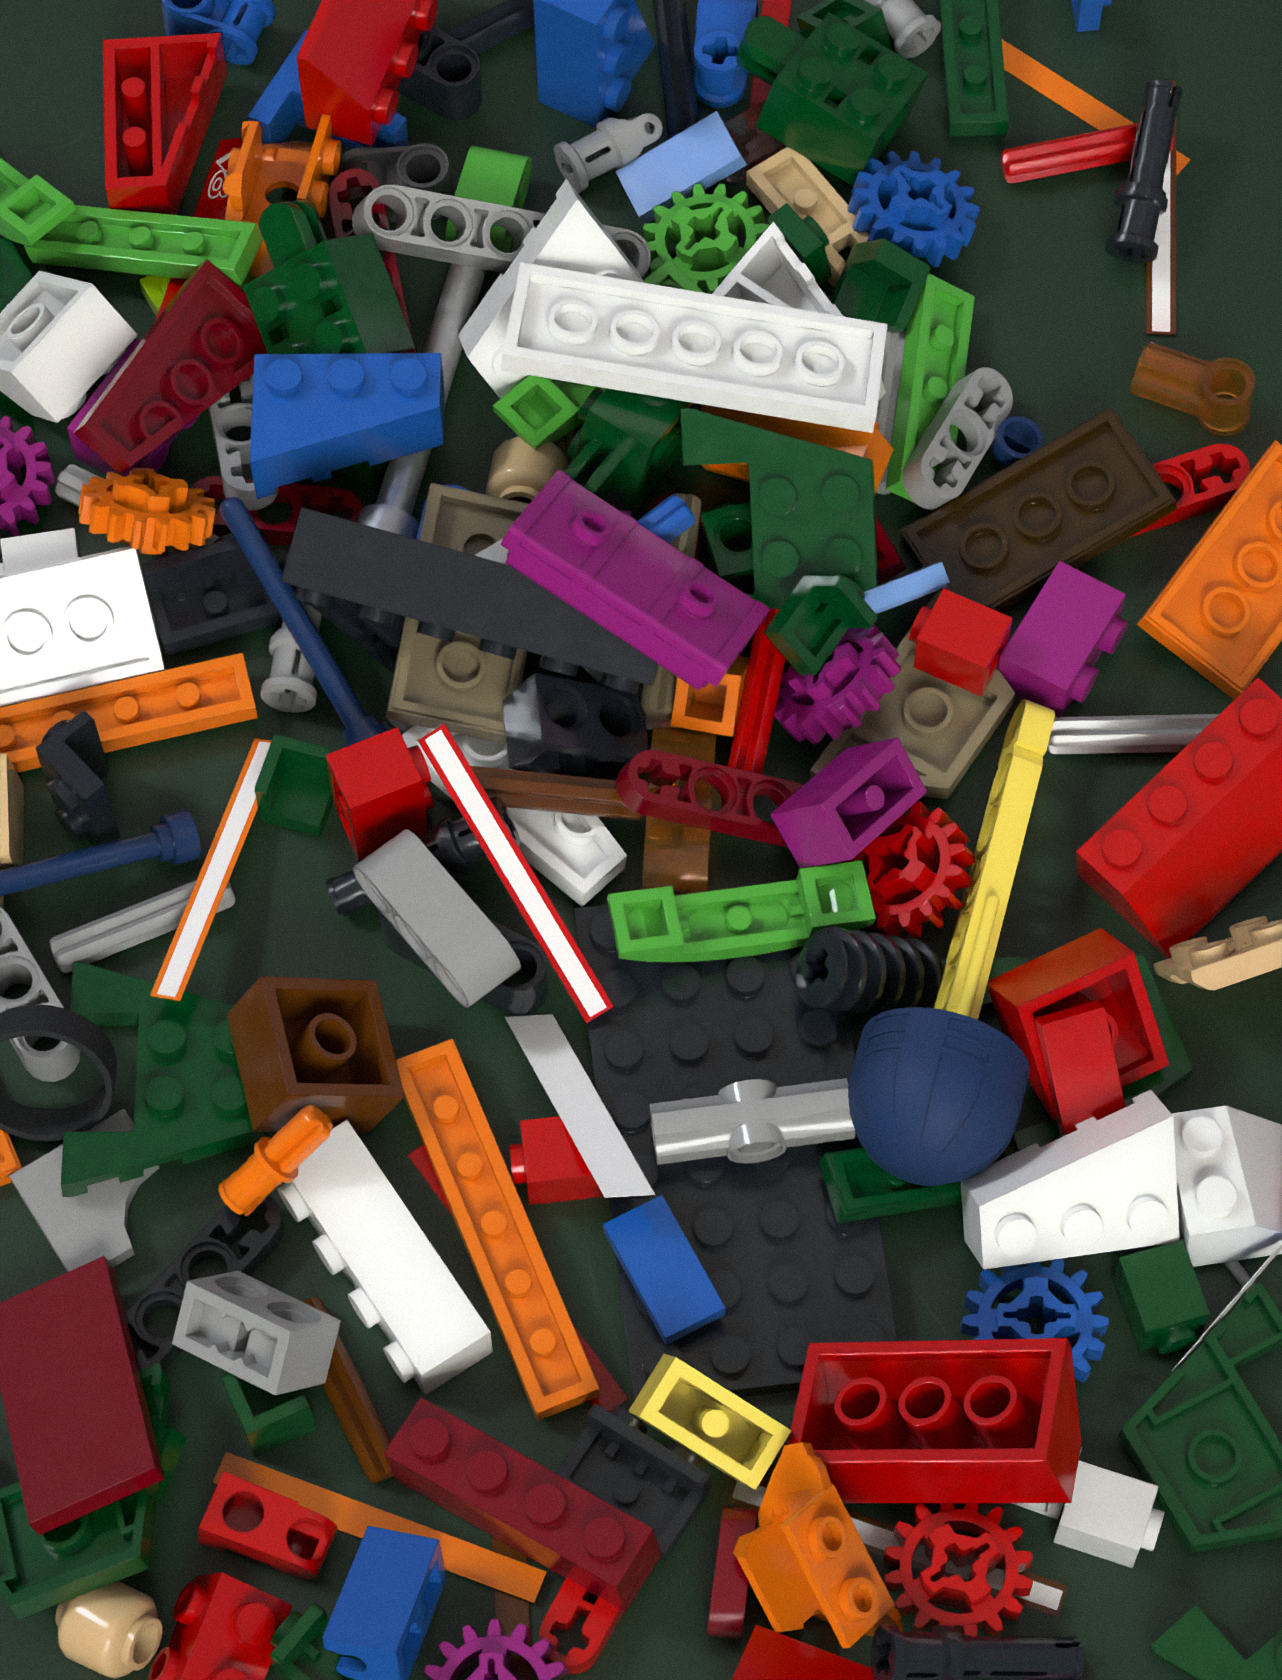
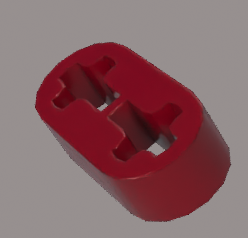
[707,1506,758,1640]

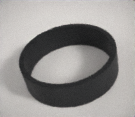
[0,1005,117,1141]

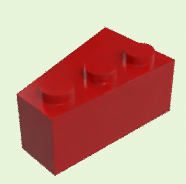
[103,33,228,215]

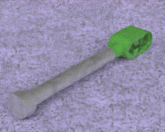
[357,145,532,539]

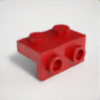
[148,1572,293,1680]

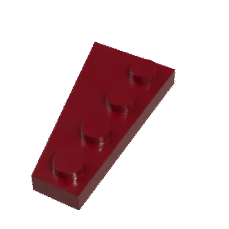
[73,259,268,474]

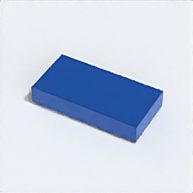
[603,1195,726,1345]

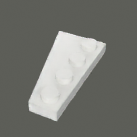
[402,725,627,907]

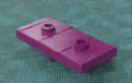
[500,469,771,691]

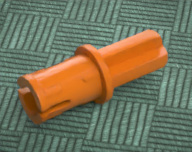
[218,1105,333,1216]

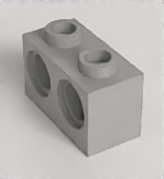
[172,1271,341,1396]

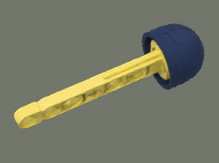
[848,699,1055,1186]

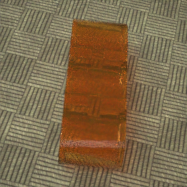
[642,726,716,896]

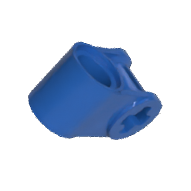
[161,0,277,65]
[694,0,759,108]

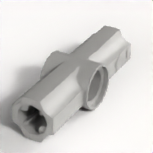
[649,1078,855,1165]

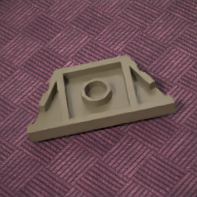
[810,590,1015,799]

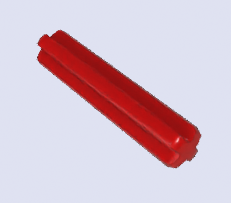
[1000,123,1174,184]
[728,608,786,774]

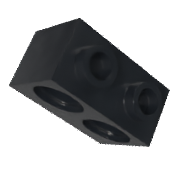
[502,672,649,780]

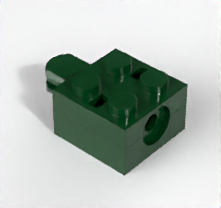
[736,13,929,186]
[243,200,415,354]
[564,387,703,515]

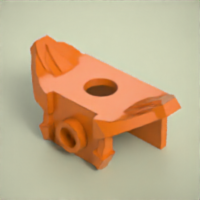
[224,114,341,278]
[733,1442,903,1649]

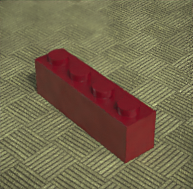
[384,1397,661,1613]

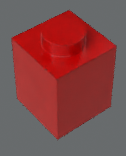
[909,588,1013,697]
[509,1116,604,1205]

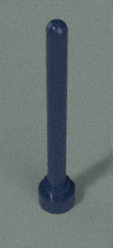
[220,497,391,748]
[0,810,201,896]

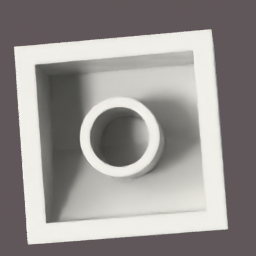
[0,271,138,423]
[1172,1105,1282,1267]

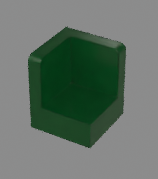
[830,238,931,333]
[254,734,334,837]
[220,1373,316,1458]

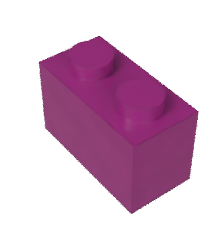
[998,561,1128,717]
[770,737,927,869]

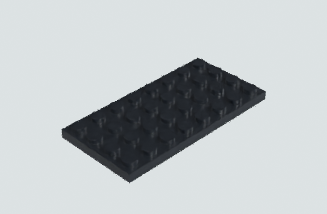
[574,905,897,1403]

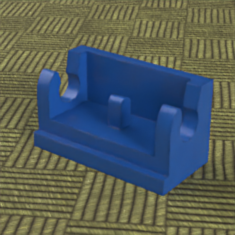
[322,1526,447,1680]

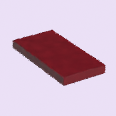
[0,1256,165,1536]

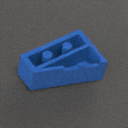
[533,0,655,128]
[250,353,445,499]

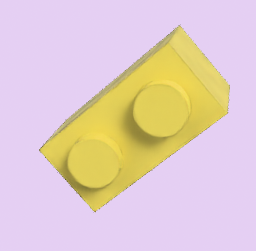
[628,1354,792,1490]

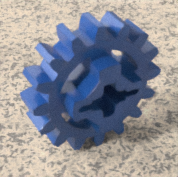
[848,151,980,267]
[960,1258,1109,1382]

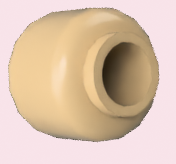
[485,436,569,504]
[55,1581,162,1679]

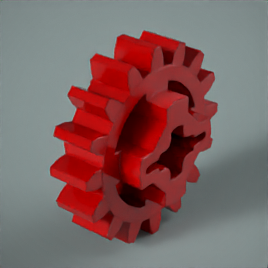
[839,801,976,938]
[883,1503,1033,1636]

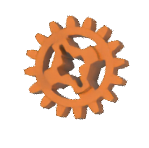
[78,468,216,555]

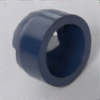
[991,416,1044,468]

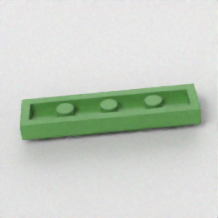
[24,205,264,285]
[885,273,975,511]

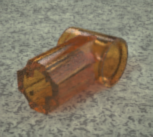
[1130,342,1256,436]

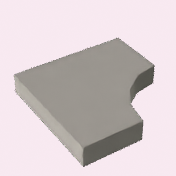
[9,1109,159,1272]

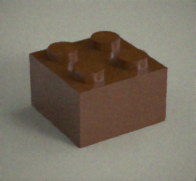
[227,976,405,1133]

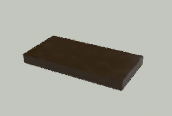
[900,406,1177,613]

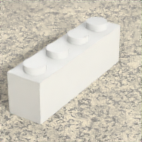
[278,1120,493,1395]

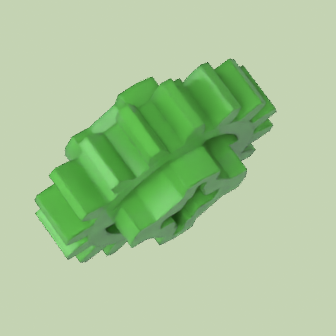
[643,183,769,294]

